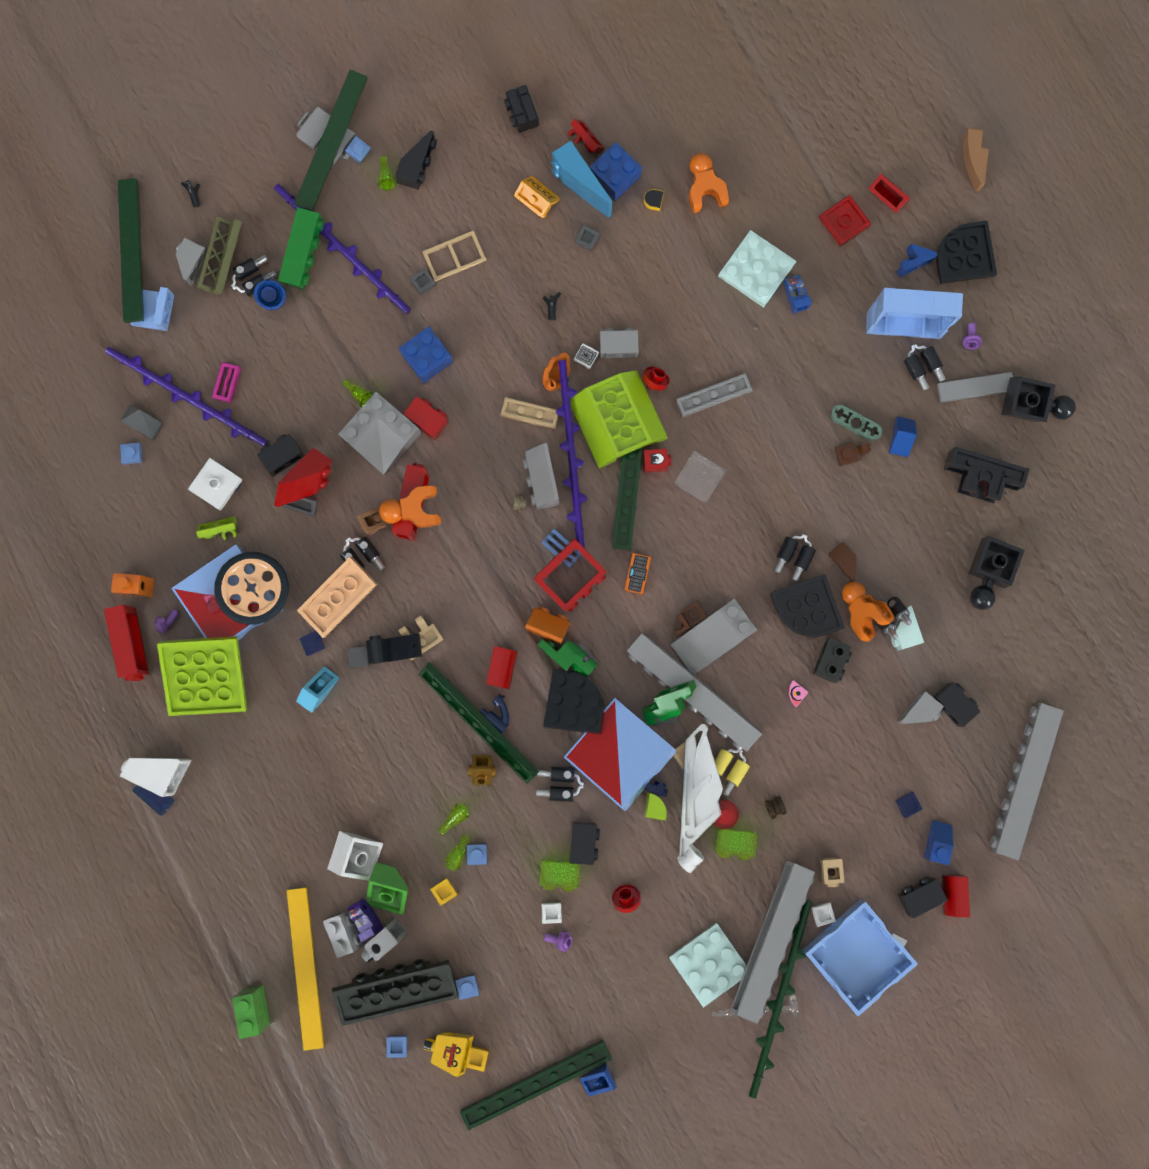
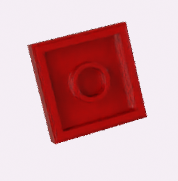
[819,195,871,247]

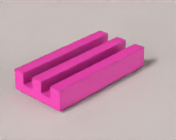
[212,362,242,404]

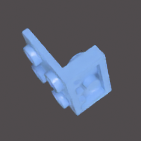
[130,287,174,331]

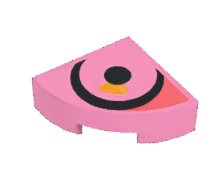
[789,680,808,707]

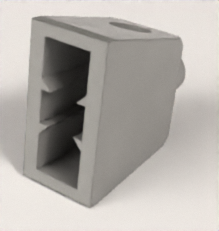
[361,918,408,962]

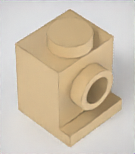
[819,857,844,887]

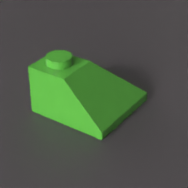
[366,862,408,915]

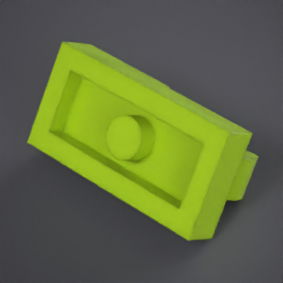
[196,516,238,540]

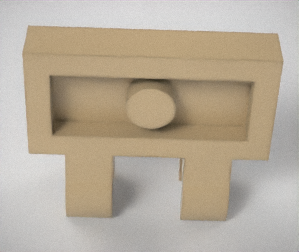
[398,616,444,661]

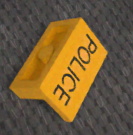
[514,176,560,218]

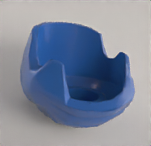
[254,279,287,311]

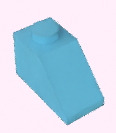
[296,666,340,713]

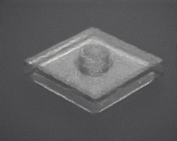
[674,451,726,503]

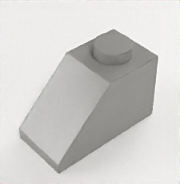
[176,238,206,286]
[897,691,944,724]

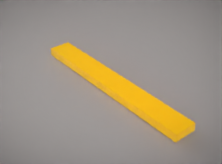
[287,887,324,1051]

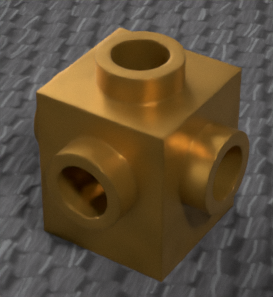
[468,754,496,785]

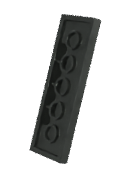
[332,959,458,1026]

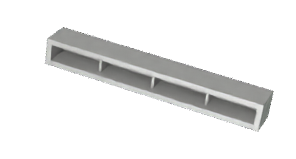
[627,632,762,751]
[990,703,1064,861]
[730,861,815,1024]

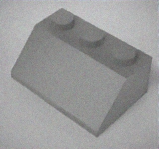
[522,443,559,510]

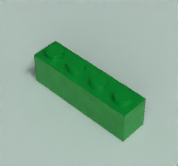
[278,207,324,290]

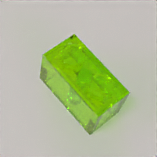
[714,828,757,860]
[539,860,580,891]

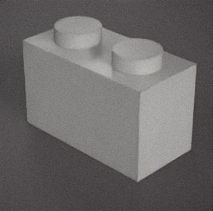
[600,328,639,359]

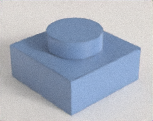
[345,136,371,164]
[120,443,143,464]
[467,844,487,865]
[455,974,480,1000]
[387,1035,407,1058]

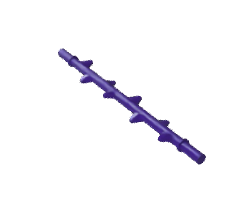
[274,184,411,314]
[105,347,269,447]
[556,360,587,549]

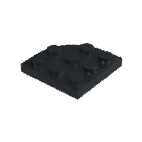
[936,220,997,284]
[770,574,845,637]
[543,670,605,734]

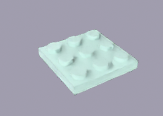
[718,230,797,308]
[668,922,746,1008]

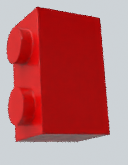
[403,396,448,440]

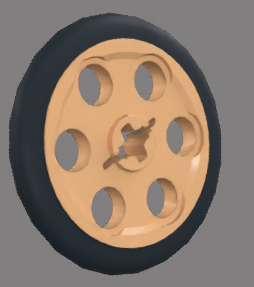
[214,552,289,625]

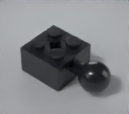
[1001,376,1076,422]
[969,536,1025,610]

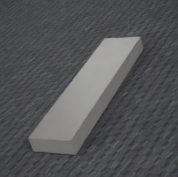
[936,372,1013,403]
[675,373,752,418]

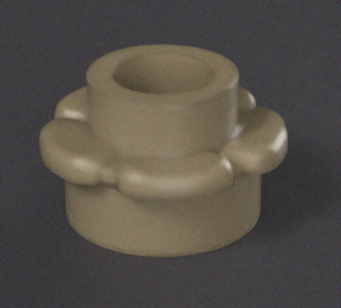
[513,494,526,512]

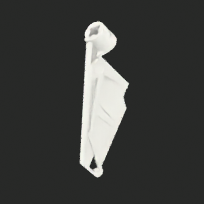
[677,724,723,873]

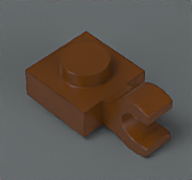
[835,442,871,467]

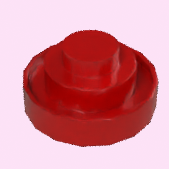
[642,366,670,391]
[713,800,739,829]
[612,885,641,913]

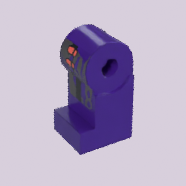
[347,899,384,942]

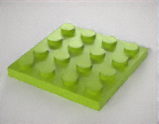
[157,636,247,716]

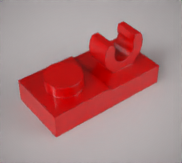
[568,119,605,153]

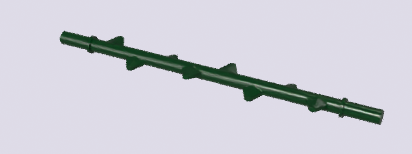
[748,900,812,1099]

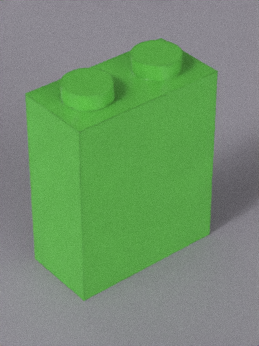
[232,985,270,1039]

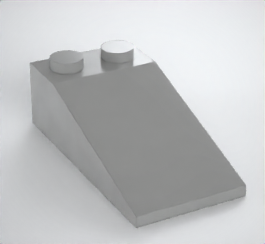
[670,599,757,675]

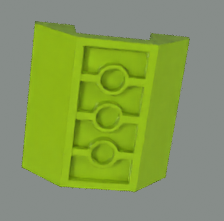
[570,370,668,469]

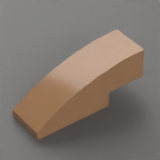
[963,128,989,192]

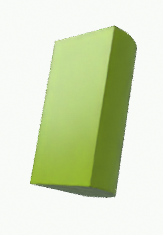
[644,792,667,821]

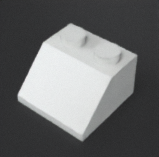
[327,831,383,881]

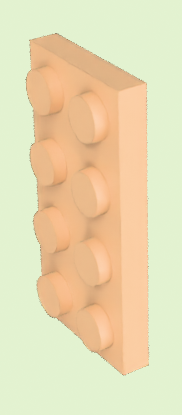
[297,557,378,638]

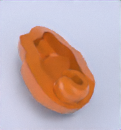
[542,352,571,391]

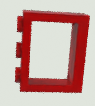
[533,539,607,612]

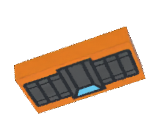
[624,553,651,595]

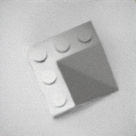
[338,392,421,475]

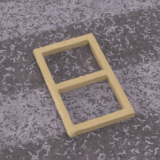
[422,230,487,282]

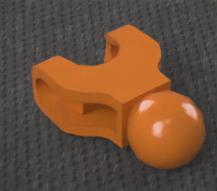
[688,153,729,213]
[379,486,442,528]
[842,581,894,642]

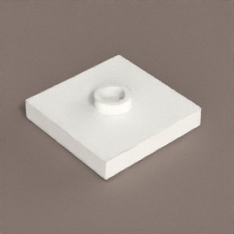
[188,458,243,511]

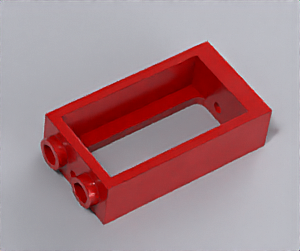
[391,463,430,541]
[104,605,150,682]

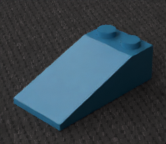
[551,141,612,218]

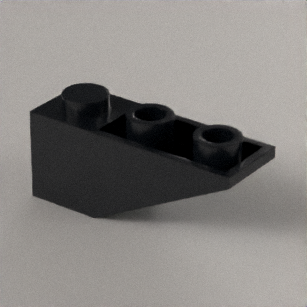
[395,131,437,190]

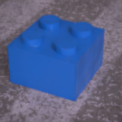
[589,142,642,201]
[398,326,453,384]

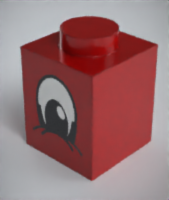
[643,449,671,473]

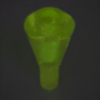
[378,156,396,191]
[342,379,373,407]
[438,803,470,835]
[443,835,470,872]

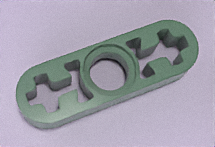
[830,405,882,441]

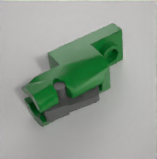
[537,639,598,677]
[642,680,697,726]

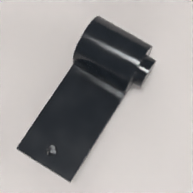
[366,633,422,664]

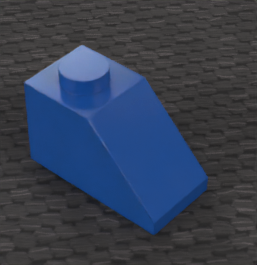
[924,820,953,865]

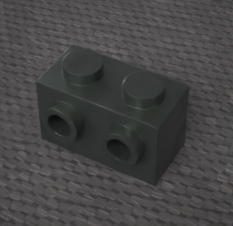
[813,638,852,683]

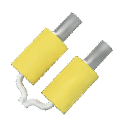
[715,749,750,796]

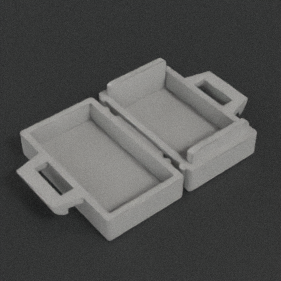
[296,106,356,164]

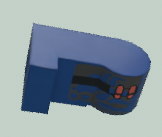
[784,275,812,314]

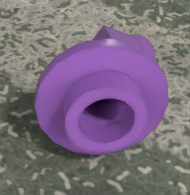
[963,323,982,350]
[154,609,179,635]
[543,932,572,952]

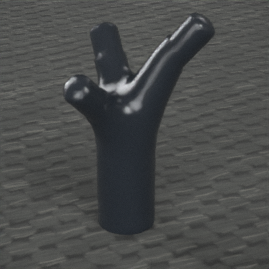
[181,180,200,207]
[543,292,561,320]

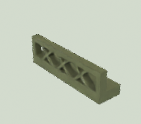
[196,216,242,295]

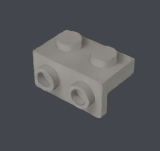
[323,911,365,958]

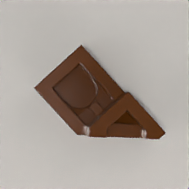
[828,542,856,581]
[675,600,708,636]

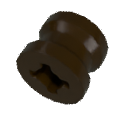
[764,796,787,819]

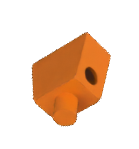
[111,573,155,597]

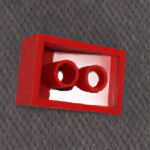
[274,448,332,507]

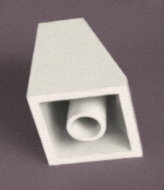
[120,758,192,797]

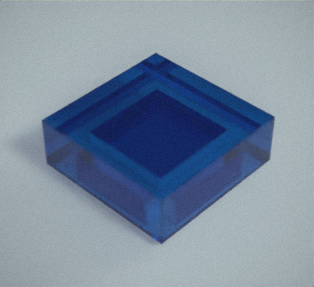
[299,631,326,656]
[895,791,923,818]

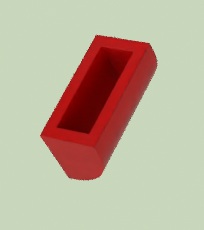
[868,174,911,213]
[486,646,518,689]
[942,874,970,917]

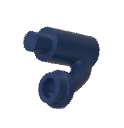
[480,694,509,734]

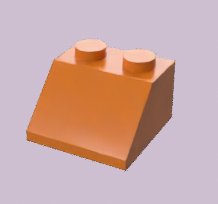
[525,606,570,645]

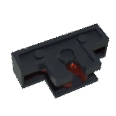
[944,447,1029,504]

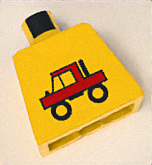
[424,1032,474,1077]

